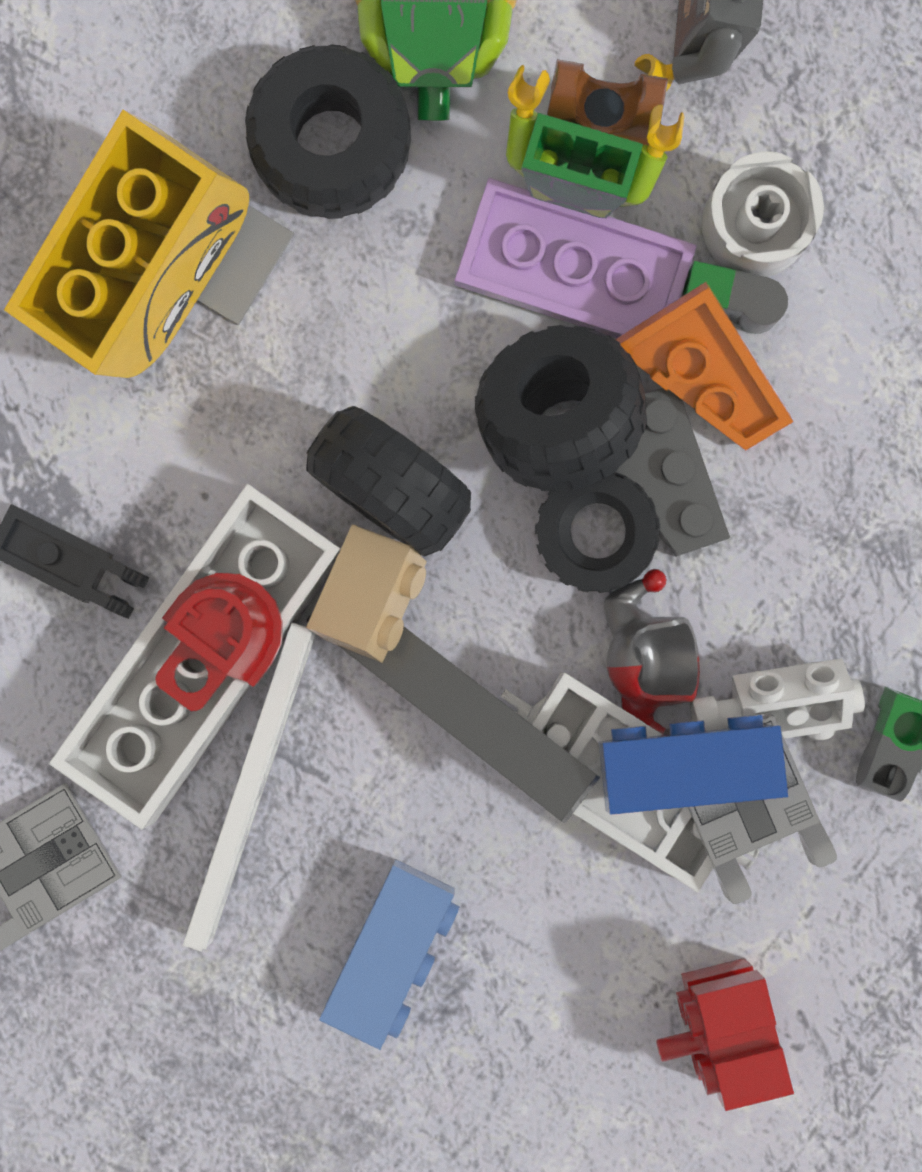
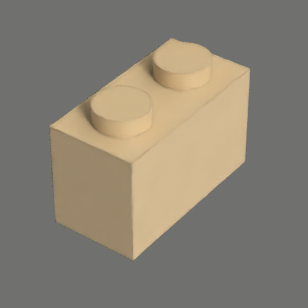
[306,524,427,663]

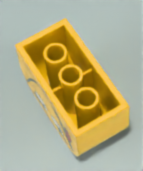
[4,109,249,378]

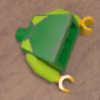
[355,0,517,121]
[506,65,685,218]

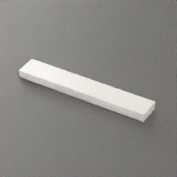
[183,622,316,952]

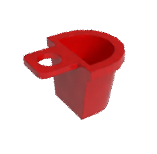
[155,573,283,711]

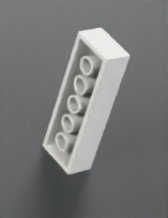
[49,484,341,830]

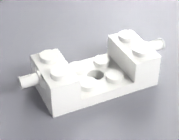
[500,672,760,893]

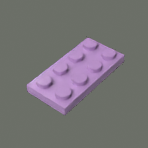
[455,178,697,338]

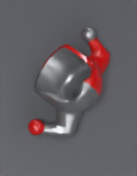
[604,569,700,735]

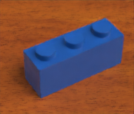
[598,715,788,815]

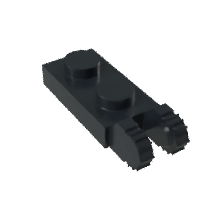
[0,504,150,619]

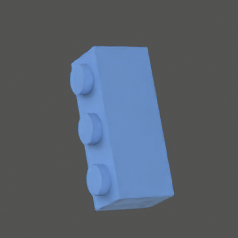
[319,859,460,1050]

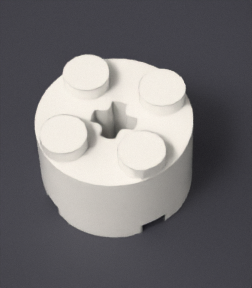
[701,151,824,277]

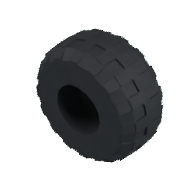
[245,44,411,219]
[474,325,647,492]
[306,406,471,557]

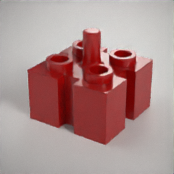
[656,958,794,1111]

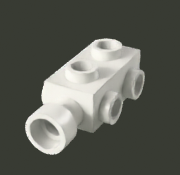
[690,658,865,740]

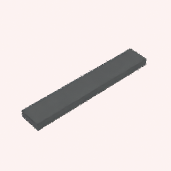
[306,612,601,824]

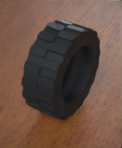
[535,472,661,593]

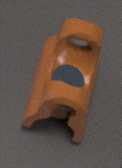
[547,59,668,145]

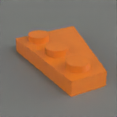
[615,282,794,451]

